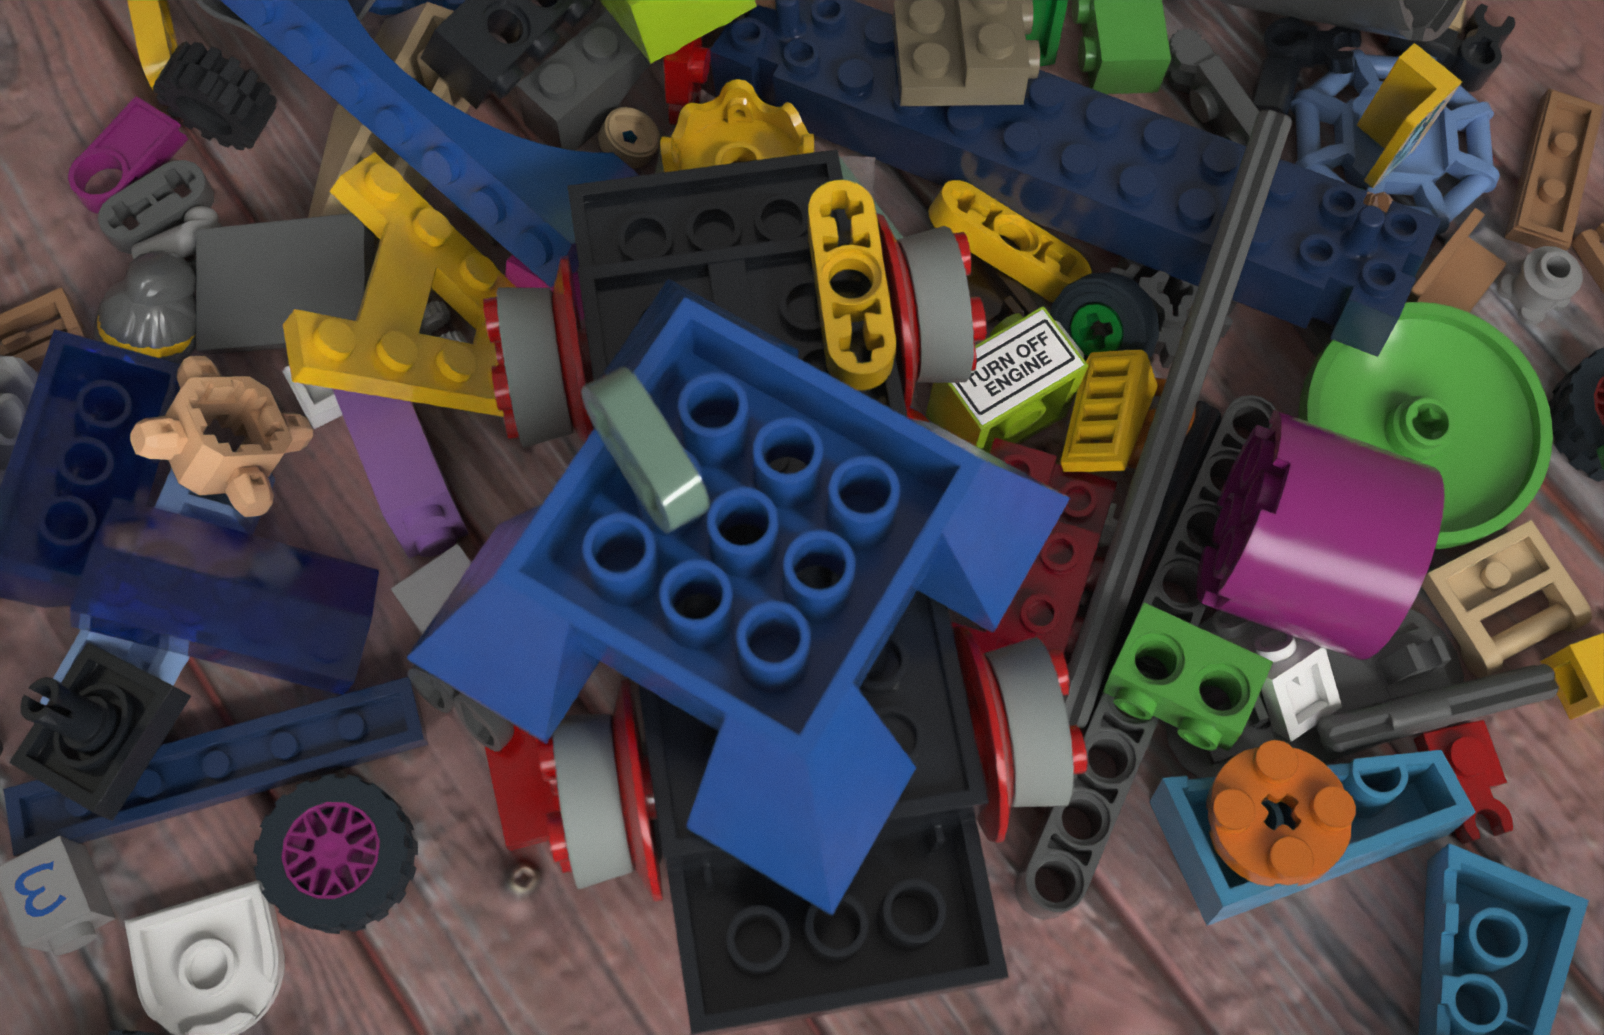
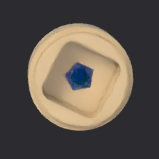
[598,107,660,169]

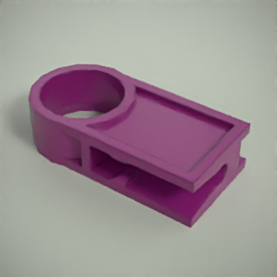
[68,96,188,214]

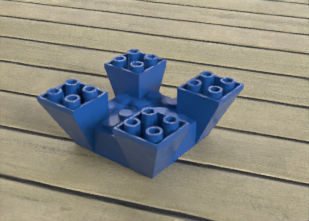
[406,279,1070,916]

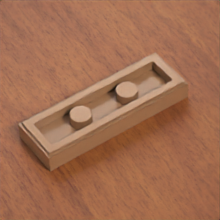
[1504,88,1604,251]

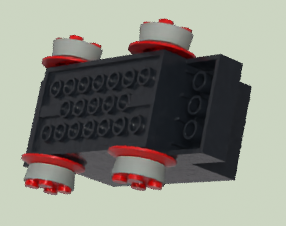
[483,149,1087,1035]

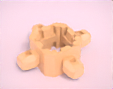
[130,356,313,517]

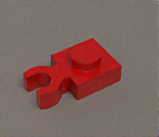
[664,37,711,126]
[1413,719,1513,844]

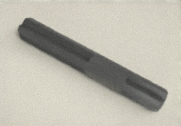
[1317,664,1559,753]

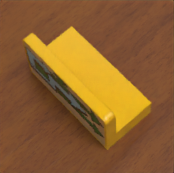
[1357,43,1462,188]

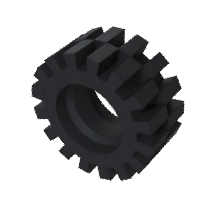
[153,41,277,150]

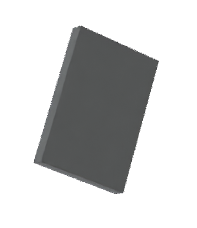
[196,213,375,355]

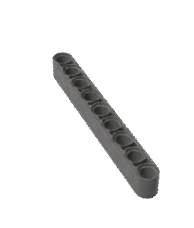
[1014,395,1277,920]

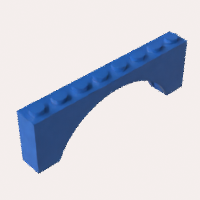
[221,0,640,287]

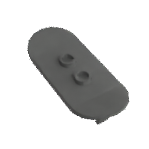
[1164,609,1464,778]

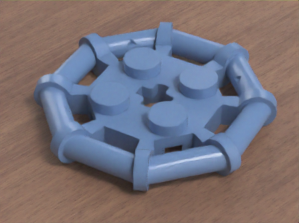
[1290,49,1500,235]

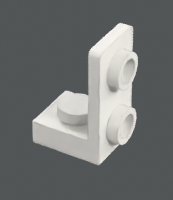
[1198,610,1342,742]

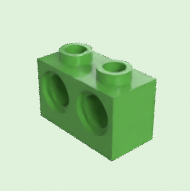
[1103,602,1273,751]

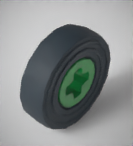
[1050,272,1159,362]

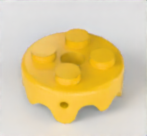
[660,79,815,172]

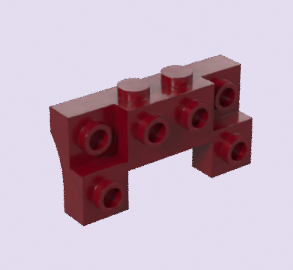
[951,438,1118,655]

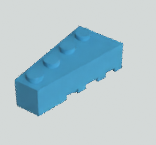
[1418,843,1589,1035]

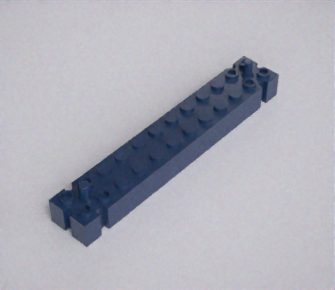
[710,0,1441,357]

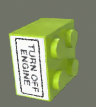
[925,306,1088,453]

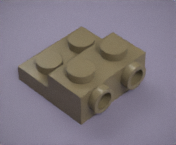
[892,0,1040,106]

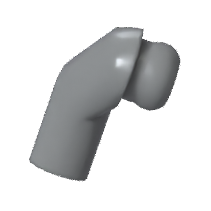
[131,206,223,259]

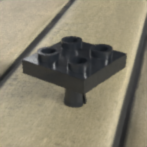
[9,642,191,821]

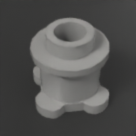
[1497,246,1583,326]

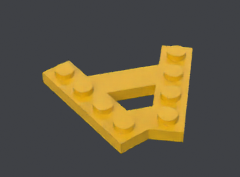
[283,152,517,417]

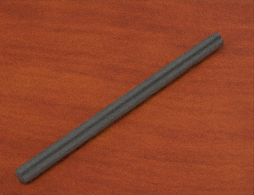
[1063,110,1292,728]

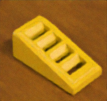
[1060,350,1158,472]

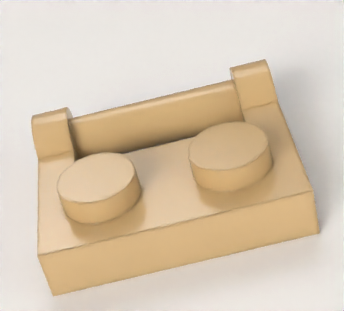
[1421,520,1592,678]

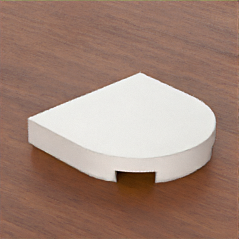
[125,880,285,1035]

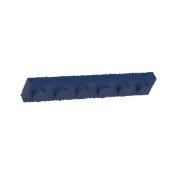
[3,677,429,857]

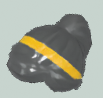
[93,251,196,375]

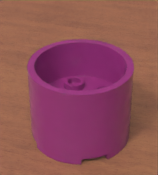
[1196,410,1444,660]

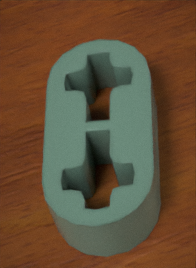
[581,366,709,533]

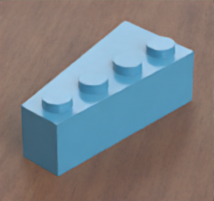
[1149,750,1476,926]

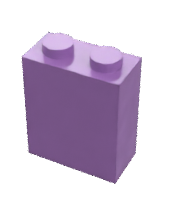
[332,389,469,559]

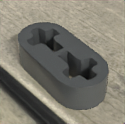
[98,160,214,254]

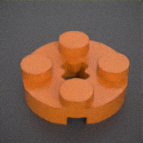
[1206,740,1356,887]

